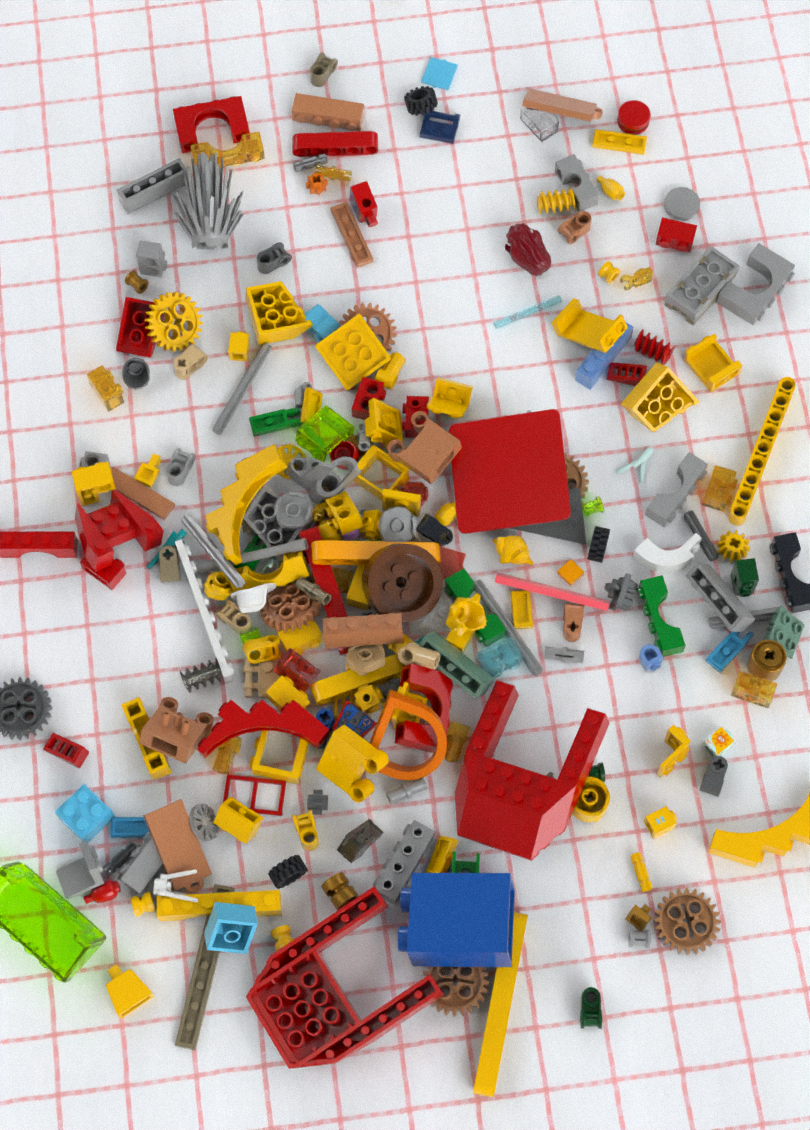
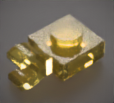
[620,267,653,291]

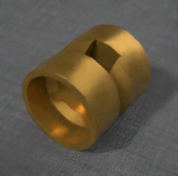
[321,872,359,911]

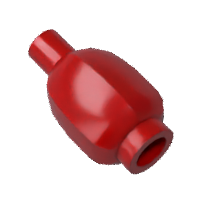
[83,880,121,904]

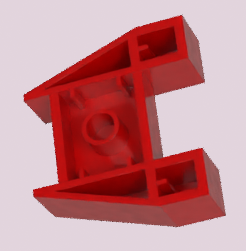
[75,489,164,572]

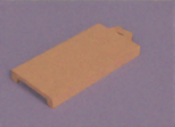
[522,88,603,122]
[143,799,212,893]

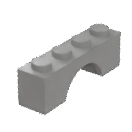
[645,452,708,527]

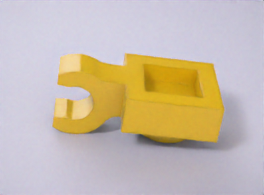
[134,453,162,488]

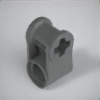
[257,242,292,274]
[699,756,728,797]

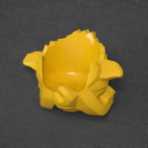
[493,535,533,565]
[445,593,487,637]

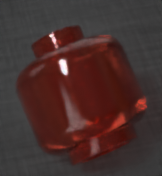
[401,482,428,506]

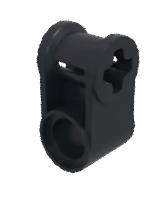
[416,514,453,546]

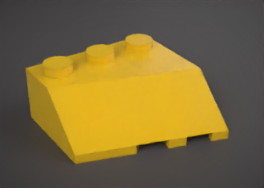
[245,281,313,345]

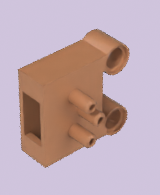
[387,411,462,484]
[139,697,214,764]

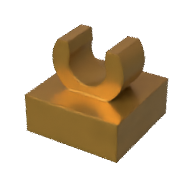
[625,904,652,931]

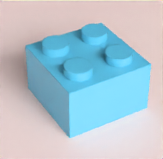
[55,784,115,843]
[204,902,258,954]

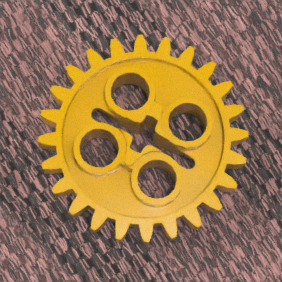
[145,292,203,352]

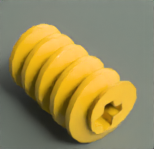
[537,188,575,215]

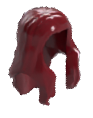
[505,223,551,276]

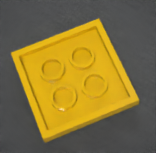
[315,313,392,391]

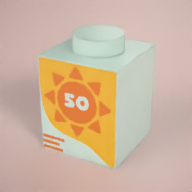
[701,726,735,758]

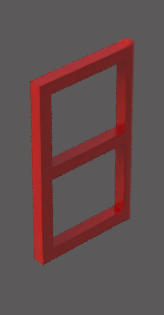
[223,774,286,816]

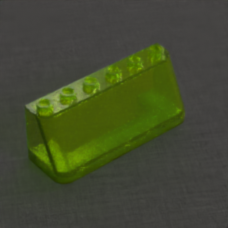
[0,862,106,983]

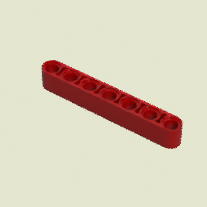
[299,526,349,655]

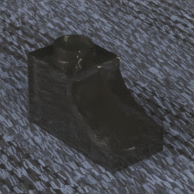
[337,819,384,863]

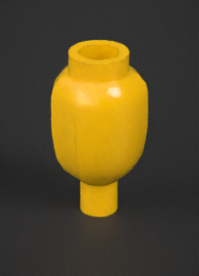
[596,175,626,201]
[435,501,457,526]

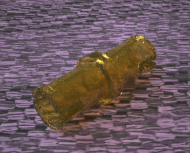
[315,164,352,182]

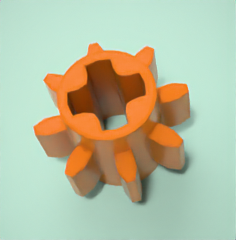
[306,172,328,195]

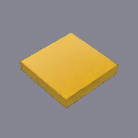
[382,488,421,516]

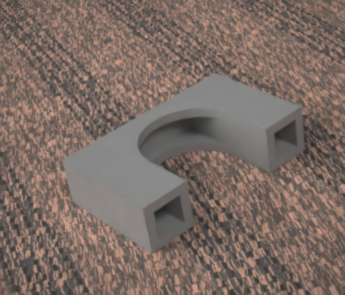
[717,243,795,325]

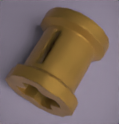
[125,270,149,294]

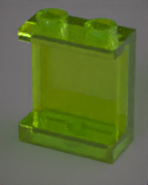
[295,405,354,462]

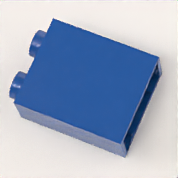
[398,873,515,967]

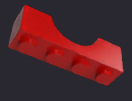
[0,531,78,558]

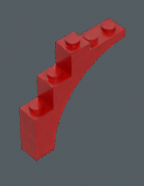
[197,700,331,758]

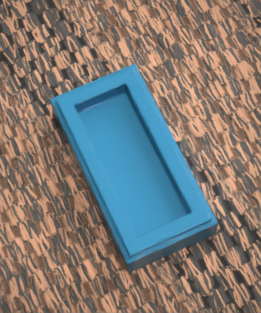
[111,817,149,838]

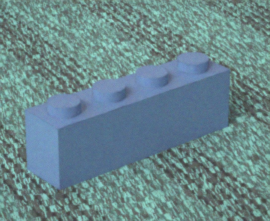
[575,322,634,390]

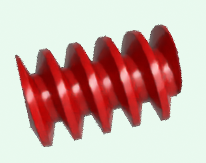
[634,329,675,365]

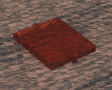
[439,546,466,579]

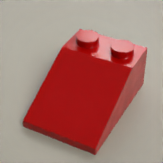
[116,297,165,358]

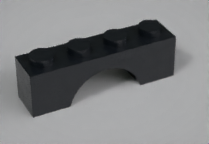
[769,532,810,613]

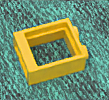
[353,444,410,500]

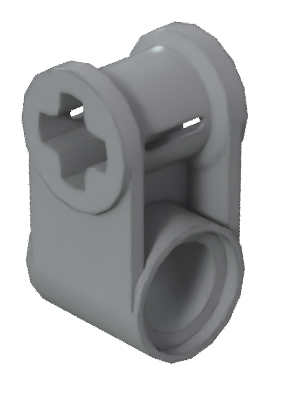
[167,448,195,486]

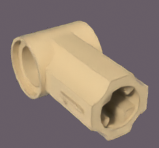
[398,642,441,670]

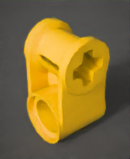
[242,635,281,664]
[292,809,319,851]

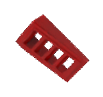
[606,362,647,386]
[43,733,89,768]

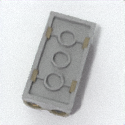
[664,246,740,325]

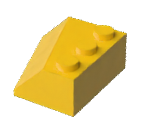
[621,362,699,432]

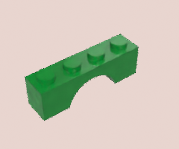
[443,568,506,647]
[637,575,686,657]

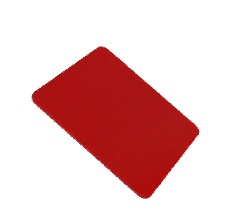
[448,409,571,534]

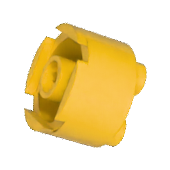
[572,777,610,822]

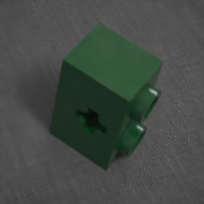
[730,558,759,597]

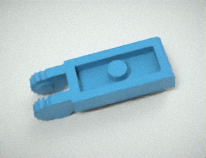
[705,631,754,673]

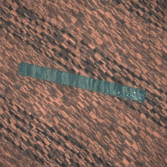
[493,295,562,329]

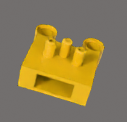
[316,725,389,803]

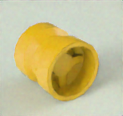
[130,891,156,917]
[270,925,294,951]

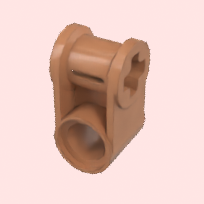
[557,211,591,244]
[563,603,584,642]

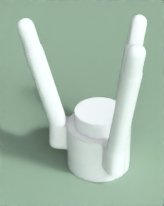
[154,869,198,902]

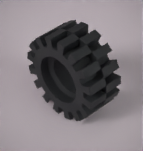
[404,86,438,116]
[587,526,610,563]
[268,855,308,889]

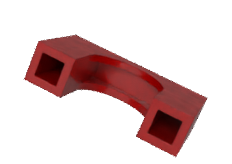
[173,96,251,153]
[395,663,453,753]

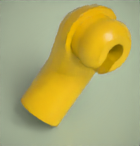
[312,502,328,523]

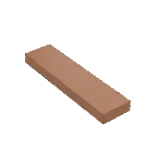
[330,202,374,268]
[111,467,175,520]

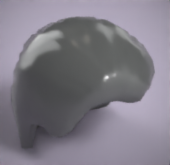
[122,358,150,390]

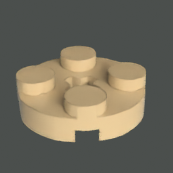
[345,644,385,676]

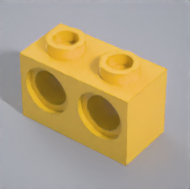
[325,491,364,536]

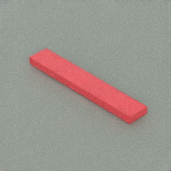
[495,572,610,611]

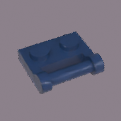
[420,110,461,144]

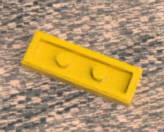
[592,129,647,155]

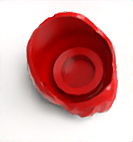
[329,440,359,470]

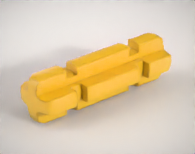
[630,852,653,892]

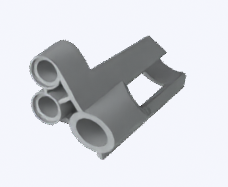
[286,457,361,504]

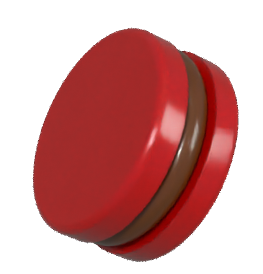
[617,100,651,135]

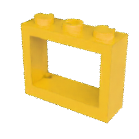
[249,731,310,785]

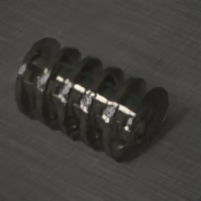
[179,658,222,693]

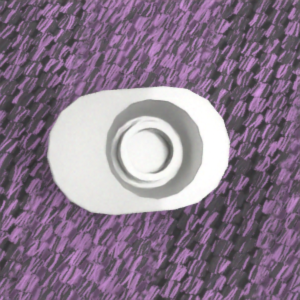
[231,583,277,613]

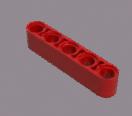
[292,131,379,157]

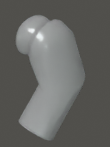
[294,382,312,408]

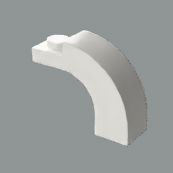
[632,533,701,573]

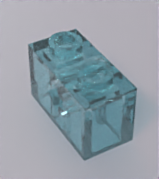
[476,637,522,678]

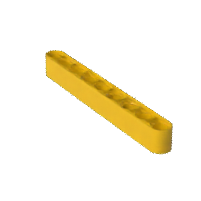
[728,377,796,526]
[473,912,528,1098]

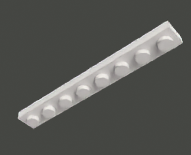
[175,539,234,683]

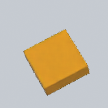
[557,559,584,586]

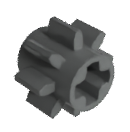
[307,790,328,815]

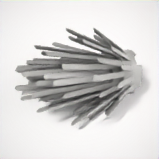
[173,152,244,250]

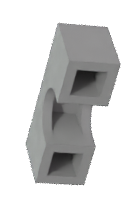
[555,154,600,212]

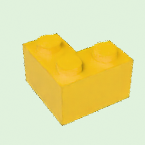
[71,462,116,506]

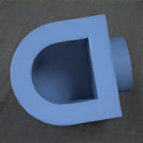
[639,644,664,671]

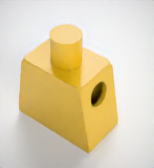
[106,965,154,1019]

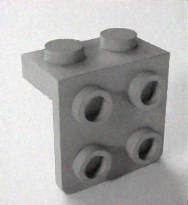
[56,841,104,899]

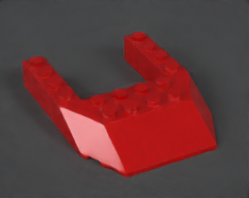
[455,680,610,861]
[246,886,444,1069]

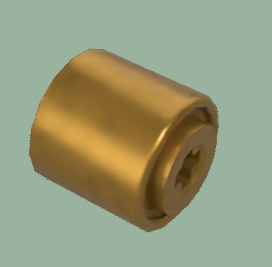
[747,640,787,683]

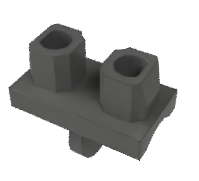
[604,573,638,611]

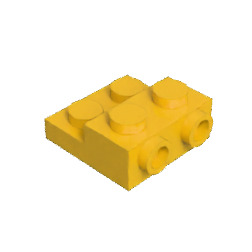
[365,398,403,448]

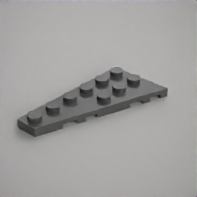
[511,488,586,545]

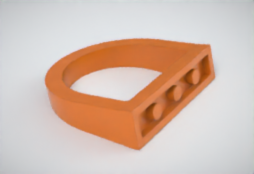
[369,689,447,780]

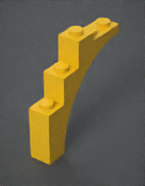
[205,444,287,565]
[708,792,810,868]

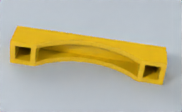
[157,890,282,922]

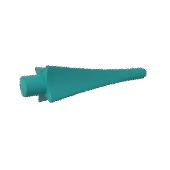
[147,529,187,569]

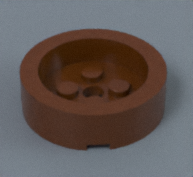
[362,543,443,622]

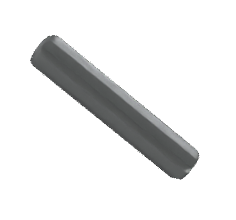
[684,510,719,561]

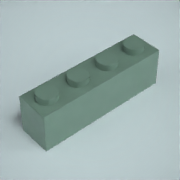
[419,631,495,699]

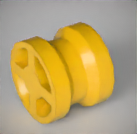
[598,261,621,284]

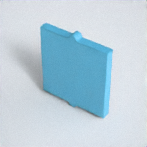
[421,57,458,90]

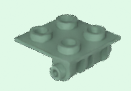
[763,606,805,659]

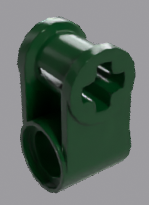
[580,987,602,1029]

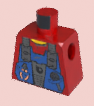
[349,181,378,227]
[332,701,377,738]

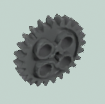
[0,677,53,741]

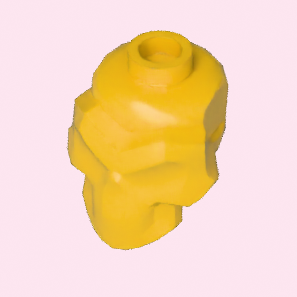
[204,572,233,601]

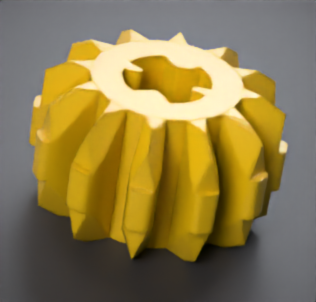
[717,530,750,563]

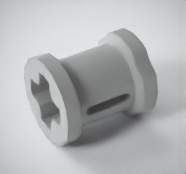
[628,929,651,949]

